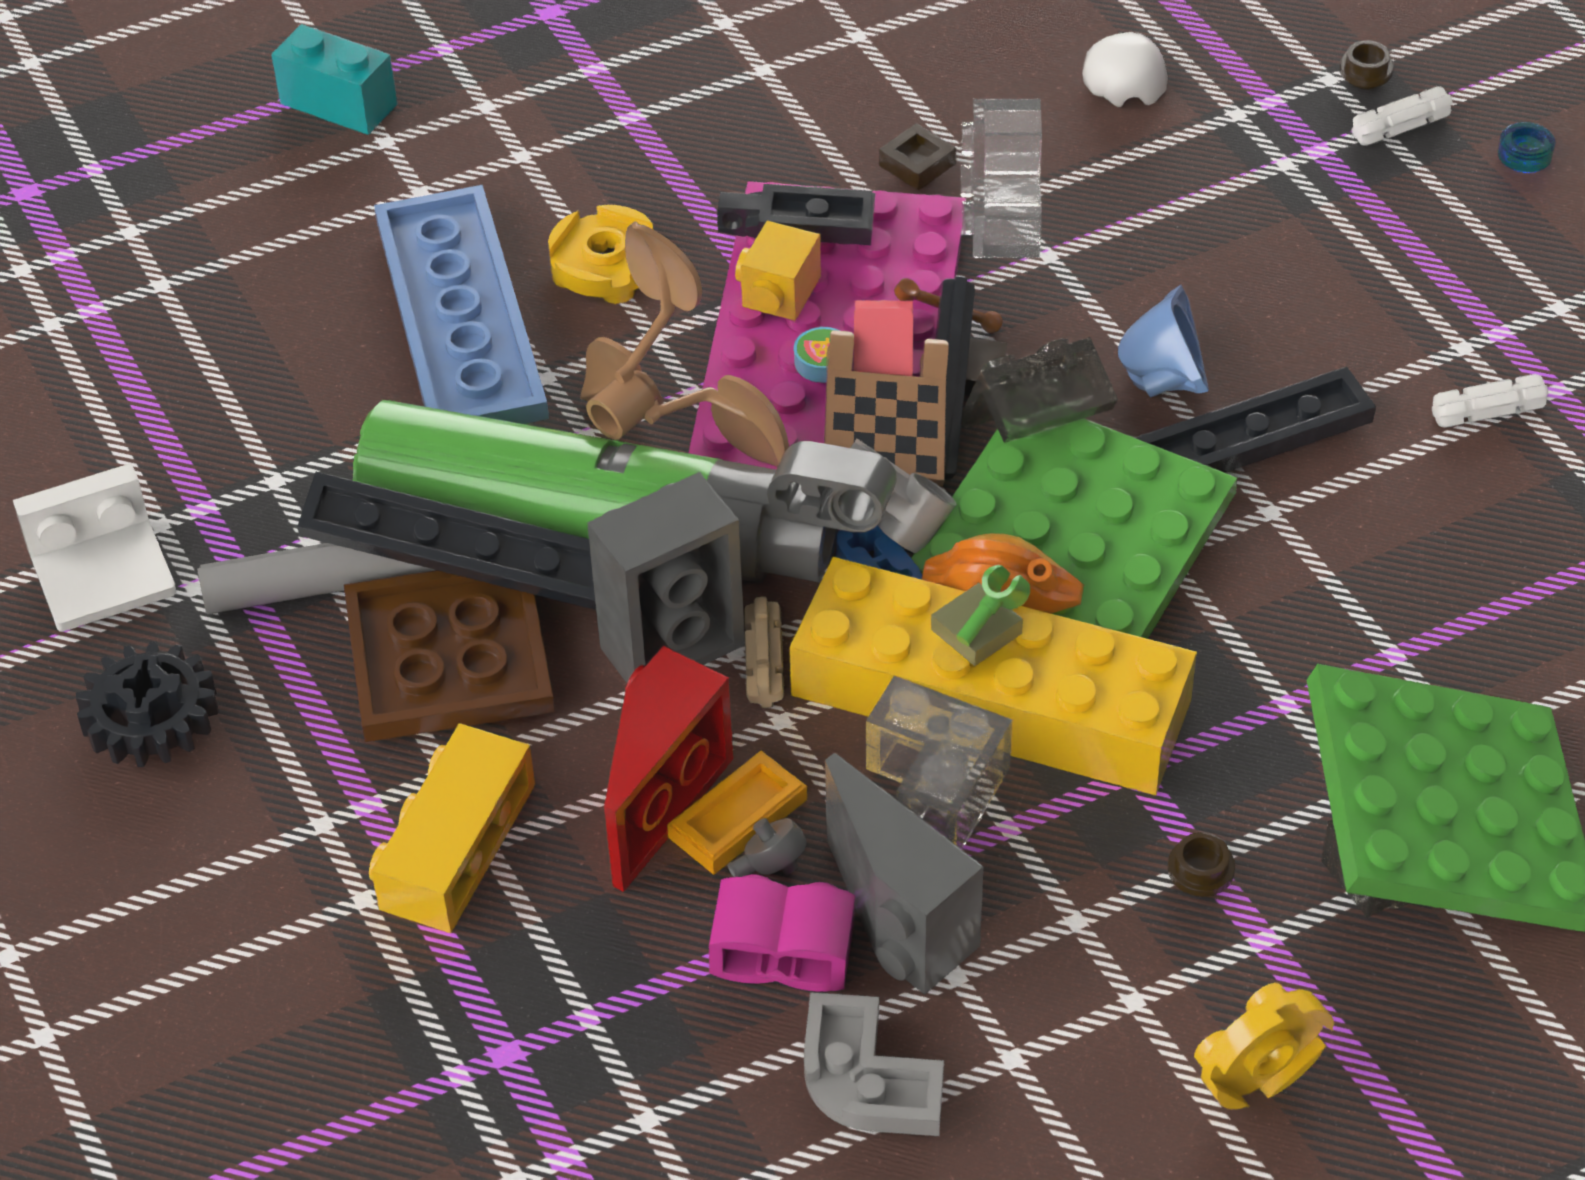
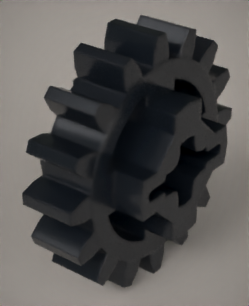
[75,641,219,767]

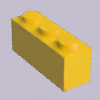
[369,723,535,933]

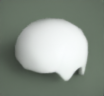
[1082,32,1168,107]

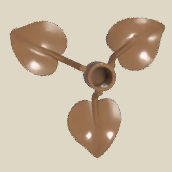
[580,221,789,467]

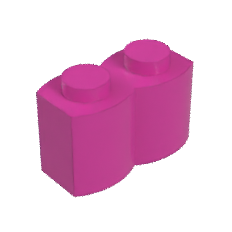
[709,875,855,991]

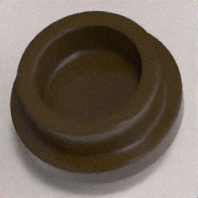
[1339,40,1394,89]
[1168,832,1235,897]

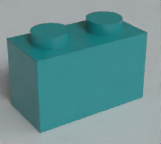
[271,24,397,135]

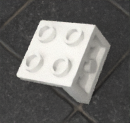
[13,463,177,632]

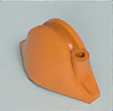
[921,533,1084,614]

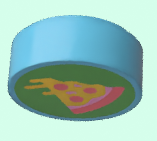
[794,327,853,383]

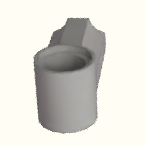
[850,439,957,553]

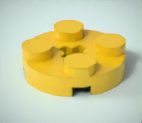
[548,205,653,304]
[1194,983,1334,1109]

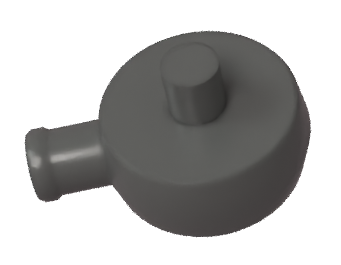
[727,818,807,877]

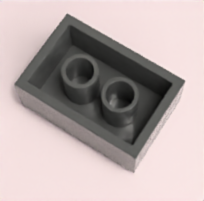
[587,472,745,683]

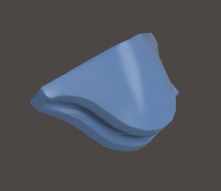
[1118,285,1209,398]

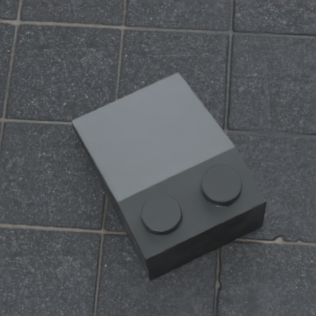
[825,752,983,995]

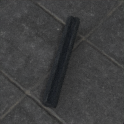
[935,275,975,479]

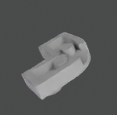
[804,992,944,1136]

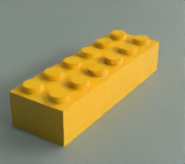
[790,557,1197,796]

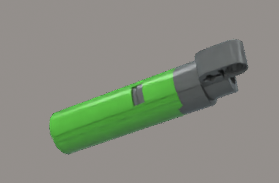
[353,400,897,583]

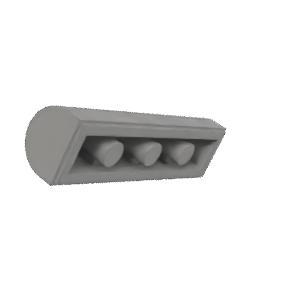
[197,543,435,614]

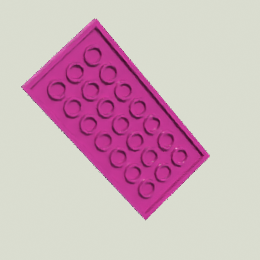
[689,181,966,469]

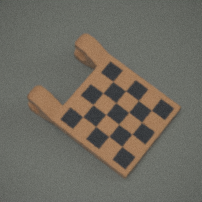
[824,330,948,486]

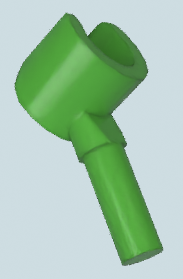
[956,565,1030,646]

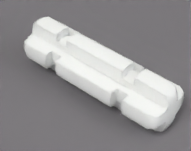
[1351,87,1453,146]
[1432,374,1548,428]

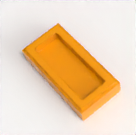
[667,750,807,875]

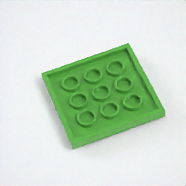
[911,394,1237,639]
[1307,664,1585,932]

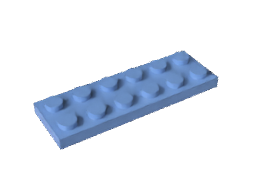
[374,185,549,424]

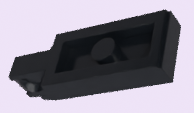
[717,184,875,246]

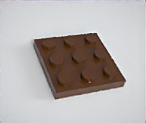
[344,570,555,742]

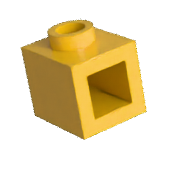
[735,221,821,321]

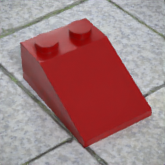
[604,646,733,892]

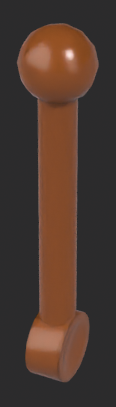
[894,278,1003,333]

